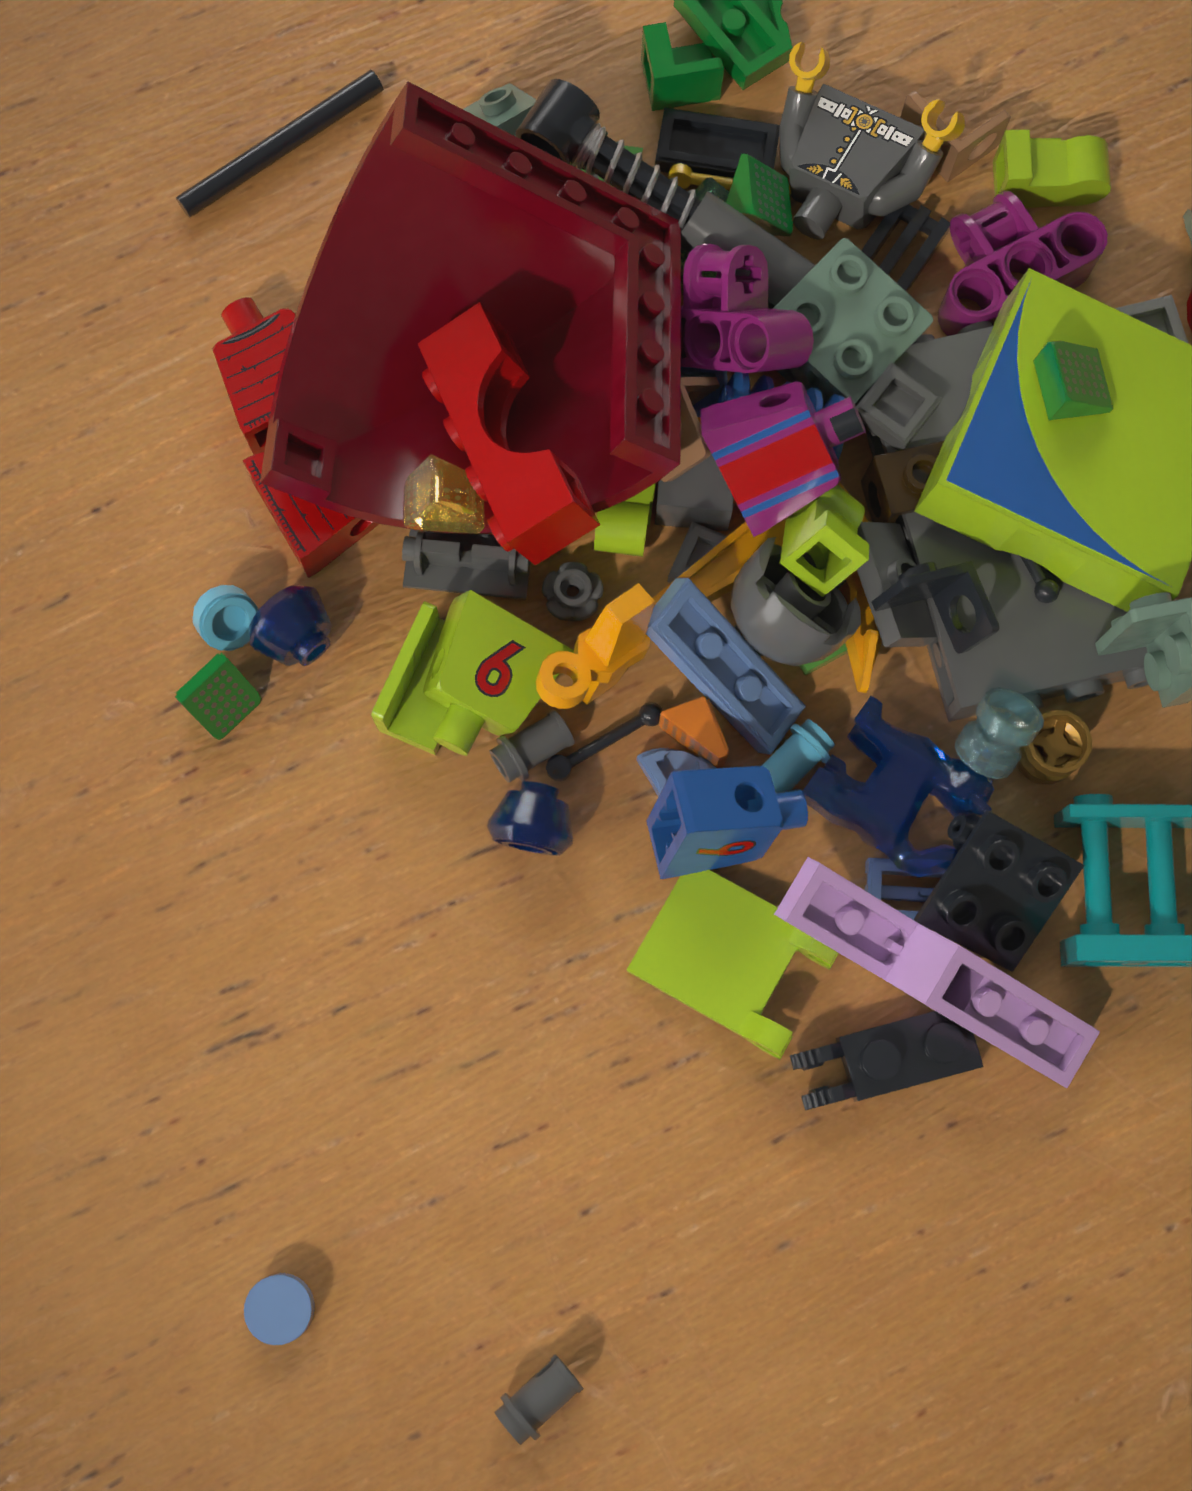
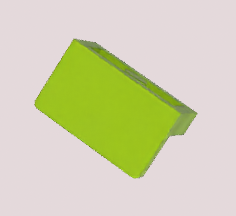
[371,601,448,755]

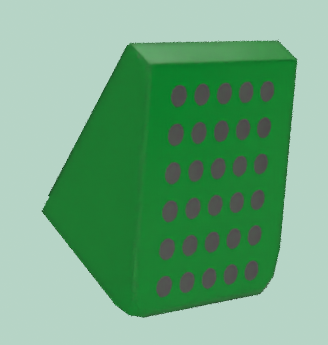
[726,154,793,236]
[1033,341,1114,421]
[175,653,262,740]

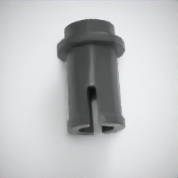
[489,710,575,783]
[494,1354,584,1445]

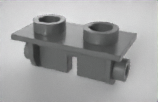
[402,529,531,600]

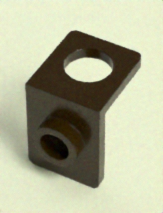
[861,440,945,523]

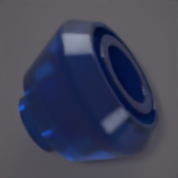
[249,585,332,666]
[487,781,574,856]

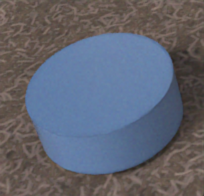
[244,1273,315,1345]

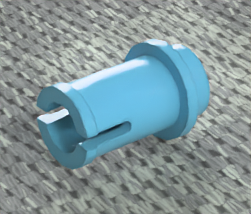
[762,719,835,792]

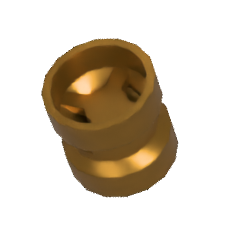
[1014,710,1092,785]

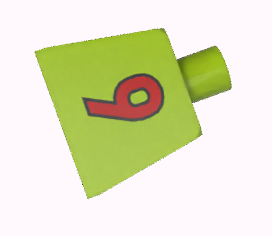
[423,590,574,756]

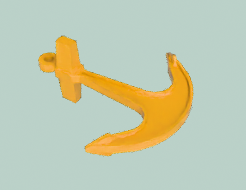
[536,417,882,709]

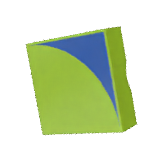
[914,268,1192,612]

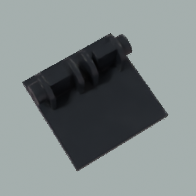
[914,809,1085,972]

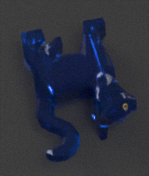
[802,696,996,877]

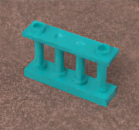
[1054,794,1192,967]

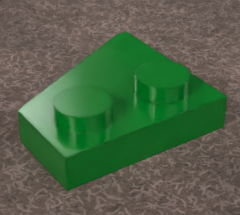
[673,0,793,90]

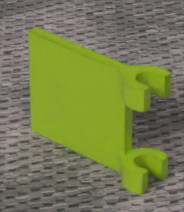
[627,870,839,1060]

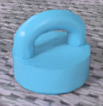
[192,585,260,651]

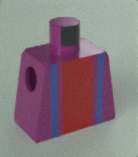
[700,382,866,537]

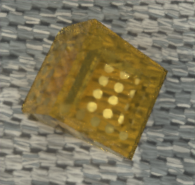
[404,455,484,534]

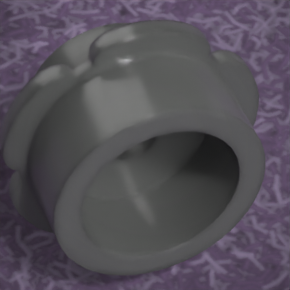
[542,561,604,621]

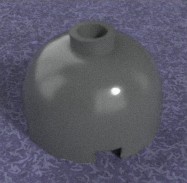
[731,537,861,666]

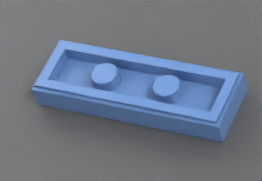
[646,578,806,754]

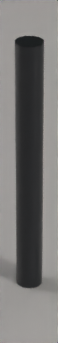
[176,69,384,218]

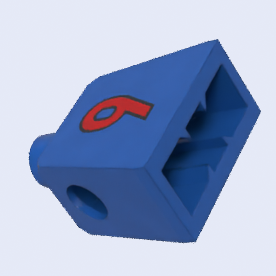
[646,766,808,879]

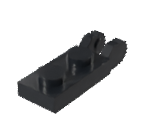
[790,1011,984,1110]

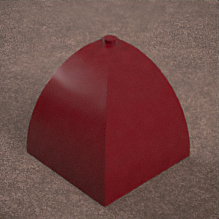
[260,81,681,533]

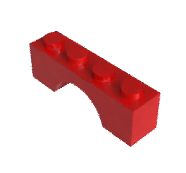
[417,302,600,565]

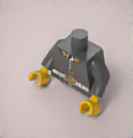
[779,42,965,240]

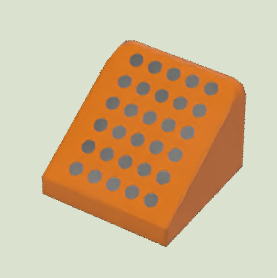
[659,696,730,768]

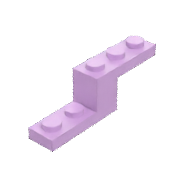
[774,857,1100,1088]

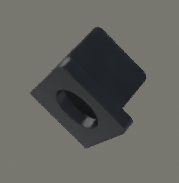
[871,561,999,654]

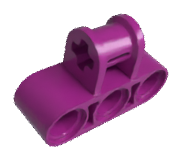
[938,191,1108,336]
[681,243,814,373]

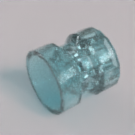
[955,687,1044,779]

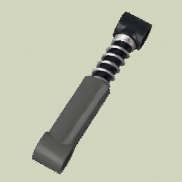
[516,79,815,309]

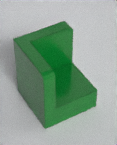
[641,22,724,111]

